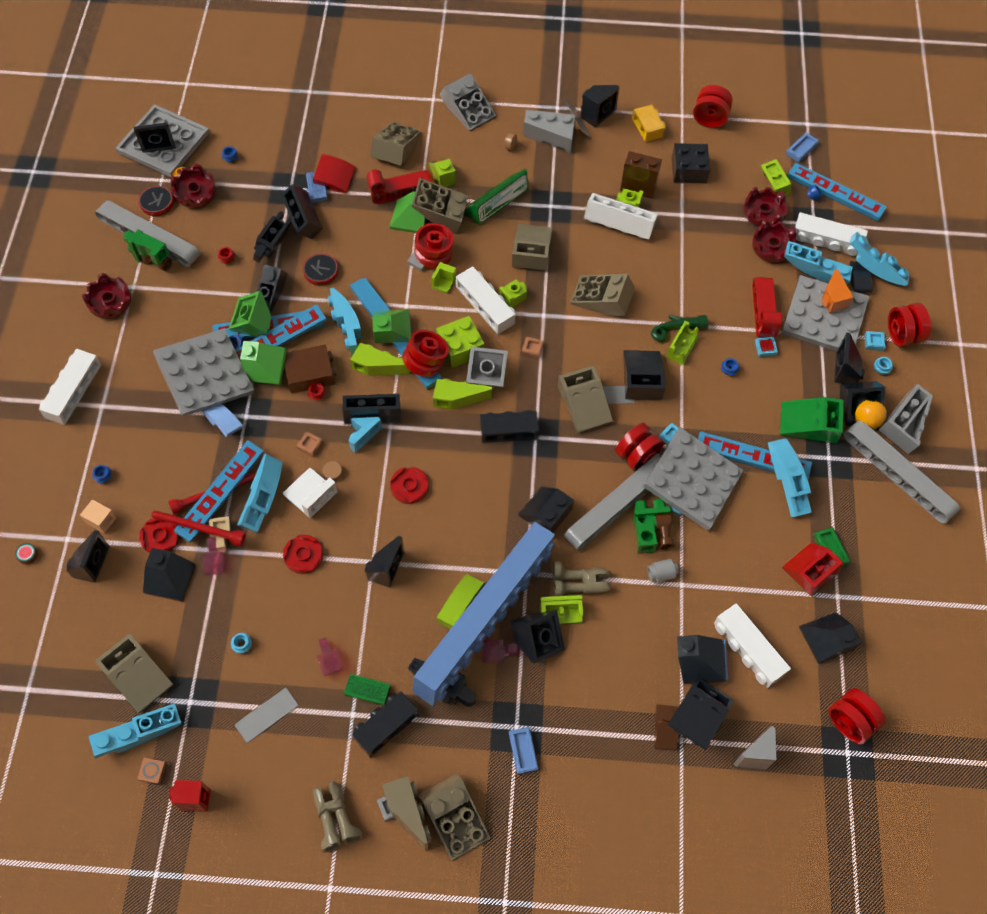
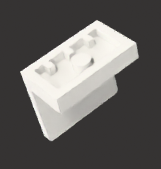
[283,468,338,518]

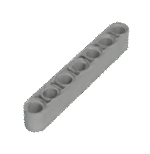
[95,200,201,267]
[844,421,960,524]
[564,454,661,551]

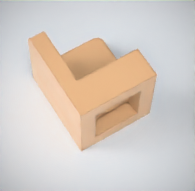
[80,500,116,534]

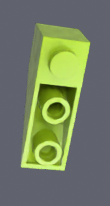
[350,343,411,376]
[433,379,492,410]

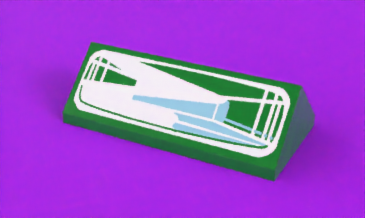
[464,169,529,225]

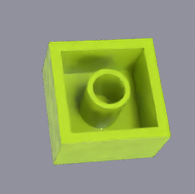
[436,316,484,368]

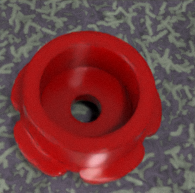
[218,247,235,263]
[308,383,326,400]

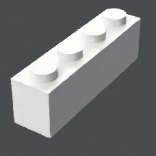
[584,193,658,240]
[794,213,868,256]
[456,266,516,334]
[39,349,101,425]
[714,603,791,689]

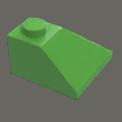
[390,192,427,233]
[228,291,272,336]
[373,309,411,344]
[240,341,287,385]

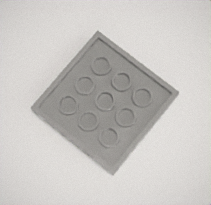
[115,104,210,177]
[781,275,869,351]
[153,328,254,417]
[643,427,743,531]

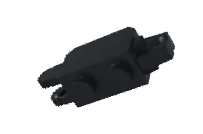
[253,211,292,263]
[408,658,476,707]

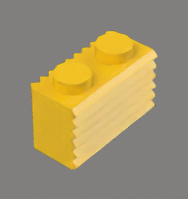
[632,104,666,143]

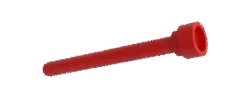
[168,472,257,515]
[151,510,246,547]

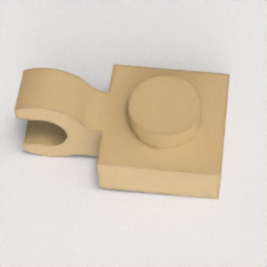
[209,516,231,553]

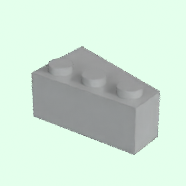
[523,110,575,154]
[879,384,933,454]

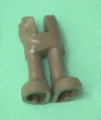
[552,561,610,596]
[313,781,363,853]

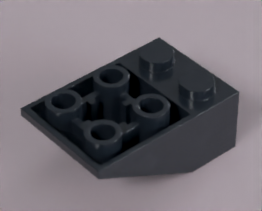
[623,350,665,400]
[668,677,734,750]

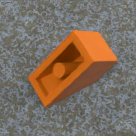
[821,269,854,313]

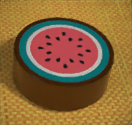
[15,543,38,564]

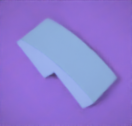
[202,404,243,437]

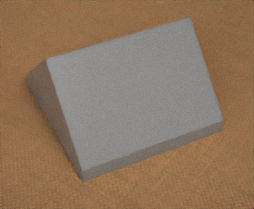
[466,347,508,388]
[733,726,776,770]

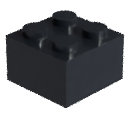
[672,143,710,183]

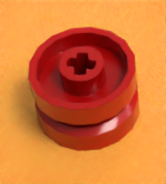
[693,85,733,128]
[414,223,454,269]
[888,303,931,347]
[402,330,449,377]
[615,423,664,472]
[828,688,885,745]

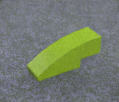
[437,574,484,629]

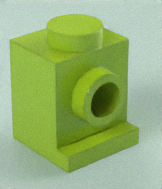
[616,188,643,208]
[499,279,528,308]

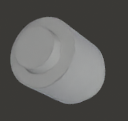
[647,559,679,582]

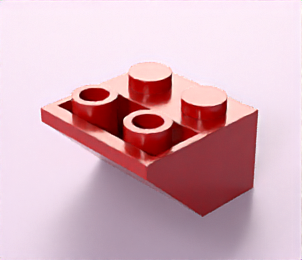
[782,542,843,596]

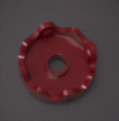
[171,164,216,208]
[743,187,788,226]
[752,220,796,263]
[82,273,131,318]

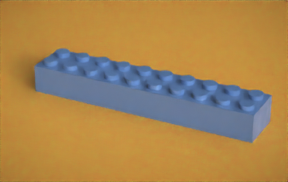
[413,522,555,706]

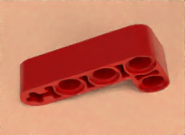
[367,170,435,204]
[752,277,782,338]

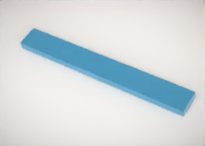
[350,277,442,389]

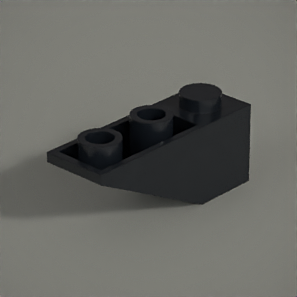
[257,265,288,314]

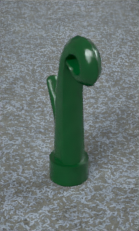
[651,315,708,341]

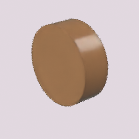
[505,133,517,151]
[322,461,342,481]

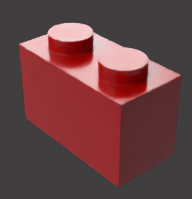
[169,780,211,812]

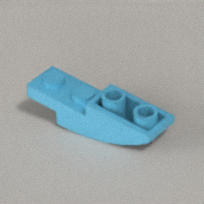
[850,232,909,286]
[784,241,853,284]
[328,288,362,356]
[768,438,811,517]
[237,454,282,533]
[88,703,181,759]

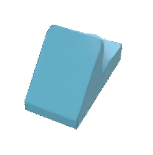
[348,417,382,453]

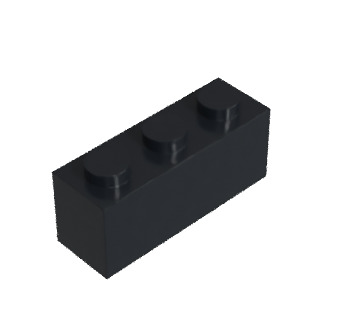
[281,184,323,239]
[342,394,401,425]
[480,410,539,443]
[352,691,419,758]

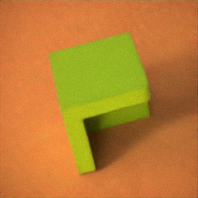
[431,262,456,294]

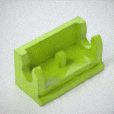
[761,159,791,196]
[667,321,699,365]
[540,595,583,624]

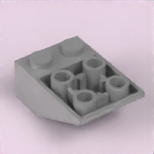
[440,73,496,131]

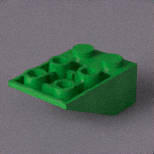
[780,397,843,443]

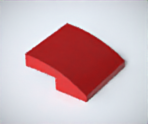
[313,154,356,194]

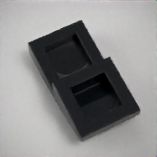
[849,261,873,293]

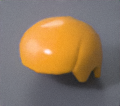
[855,400,887,429]

